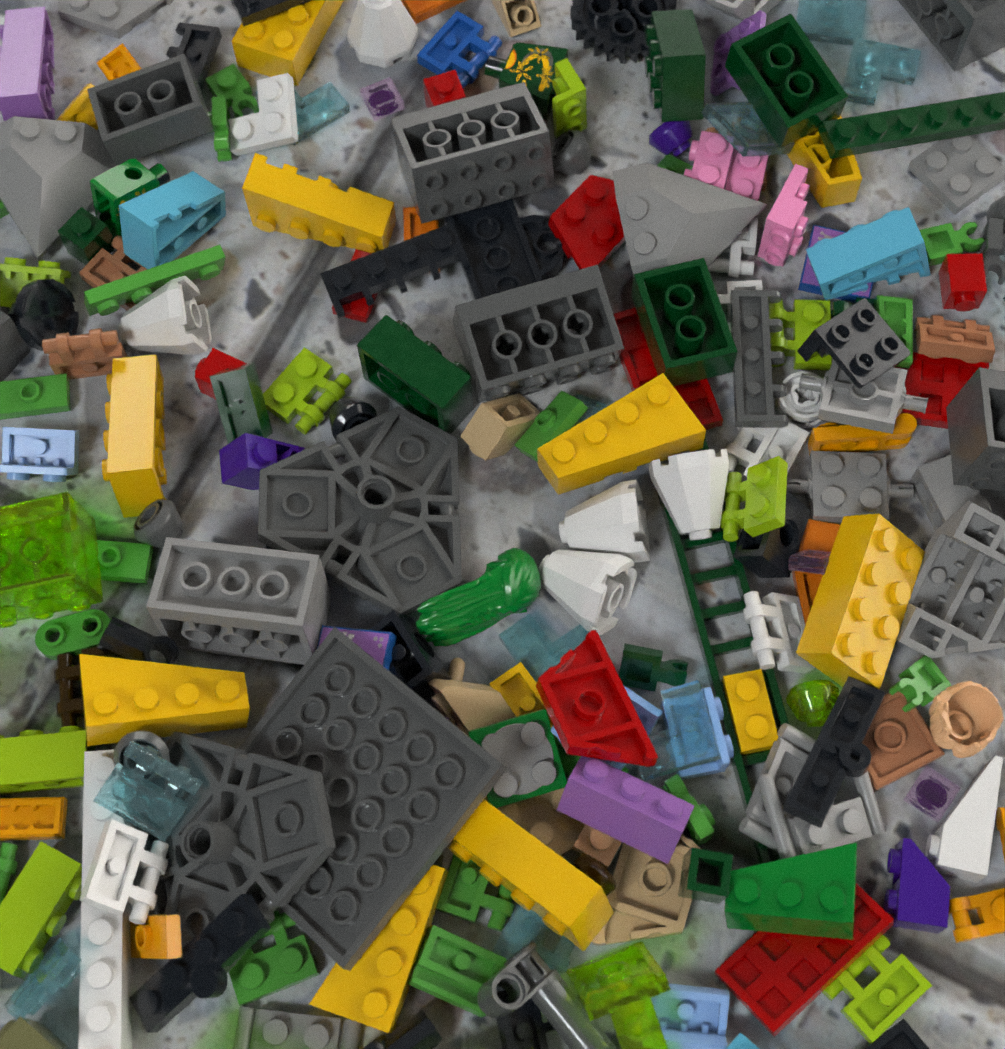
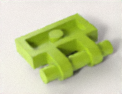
[769,298,832,371]
[263,347,352,435]
[720,456,788,542]
[822,935,932,1044]

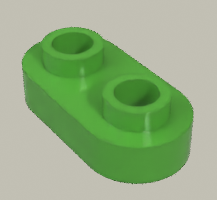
[35,609,110,660]

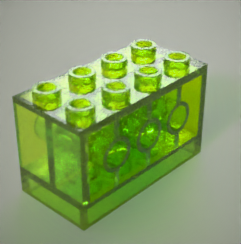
[0,492,103,628]

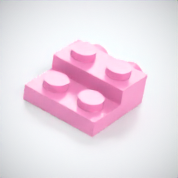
[684,131,770,201]
[758,164,810,267]

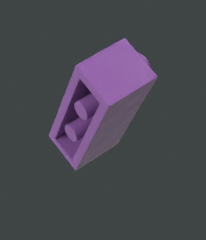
[557,756,695,864]

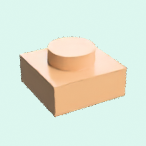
[572,824,622,868]

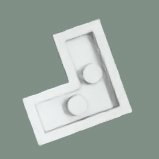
[228,73,298,156]

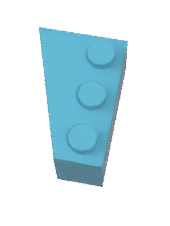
[119,171,226,269]
[806,207,931,300]

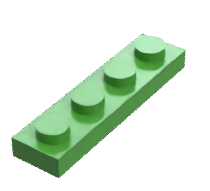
[84,245,226,316]

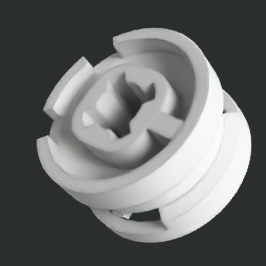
[775,371,822,430]

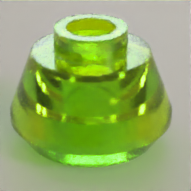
[786,680,839,727]

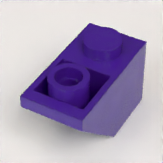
[219,433,305,490]
[884,838,950,934]

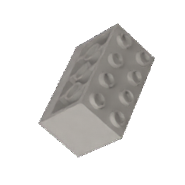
[146,537,332,665]

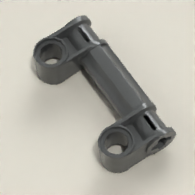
[477,940,617,1049]

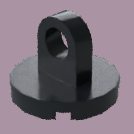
[8,279,79,351]

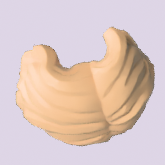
[929,681,1004,758]

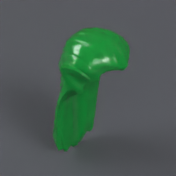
[416,548,541,646]

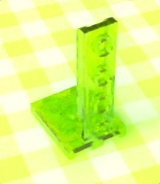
[565,941,671,1049]

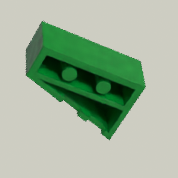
[724,842,857,940]

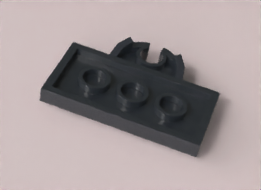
[444,199,566,300]

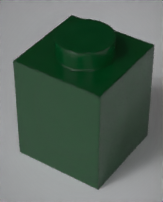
[58,207,115,265]
[678,848,733,904]

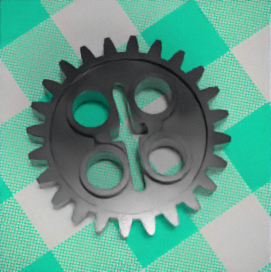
[570,0,677,64]

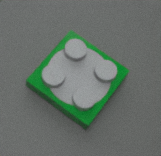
[468,708,567,808]

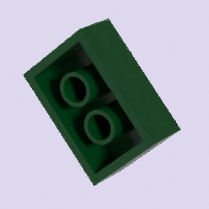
[645,9,706,122]
[725,14,849,149]
[631,258,738,386]
[357,315,474,435]

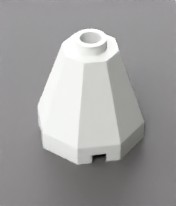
[347,0,419,68]
[118,276,212,355]
[648,449,729,541]
[559,480,650,563]
[539,549,637,636]

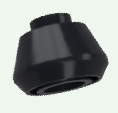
[329,397,377,440]

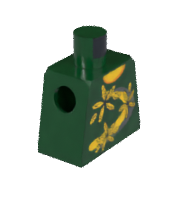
[485,42,568,120]

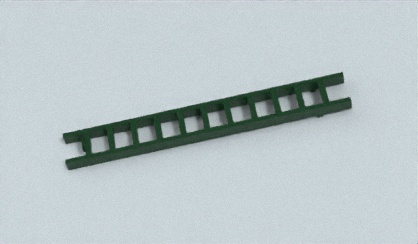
[656,437,789,864]

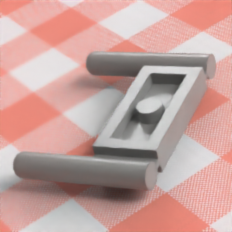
[739,723,816,852]
[758,771,886,860]
[233,1007,362,1049]

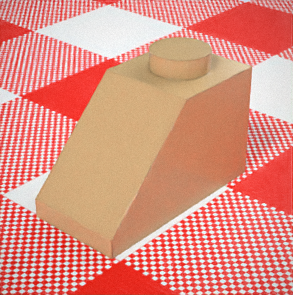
[460,393,541,461]

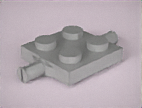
[799,359,928,434]
[786,451,914,524]

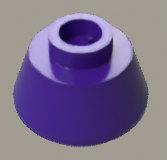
[649,120,693,157]

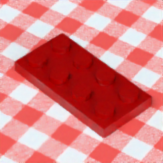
[614,308,723,430]
[894,352,989,429]
[715,883,894,1037]

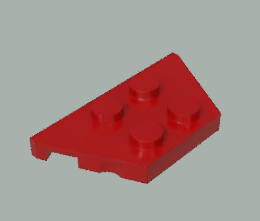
[548,175,625,269]
[536,630,659,767]

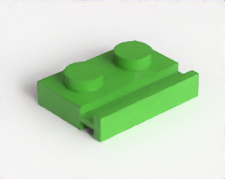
[407,925,507,1017]

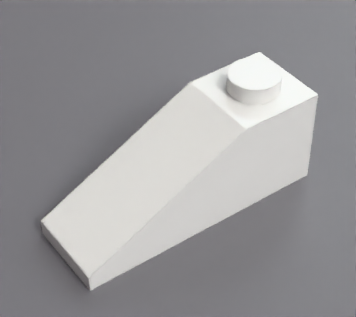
[925,756,1003,883]

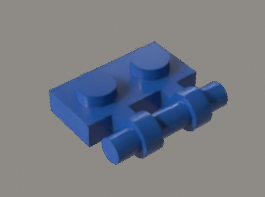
[417,11,502,89]

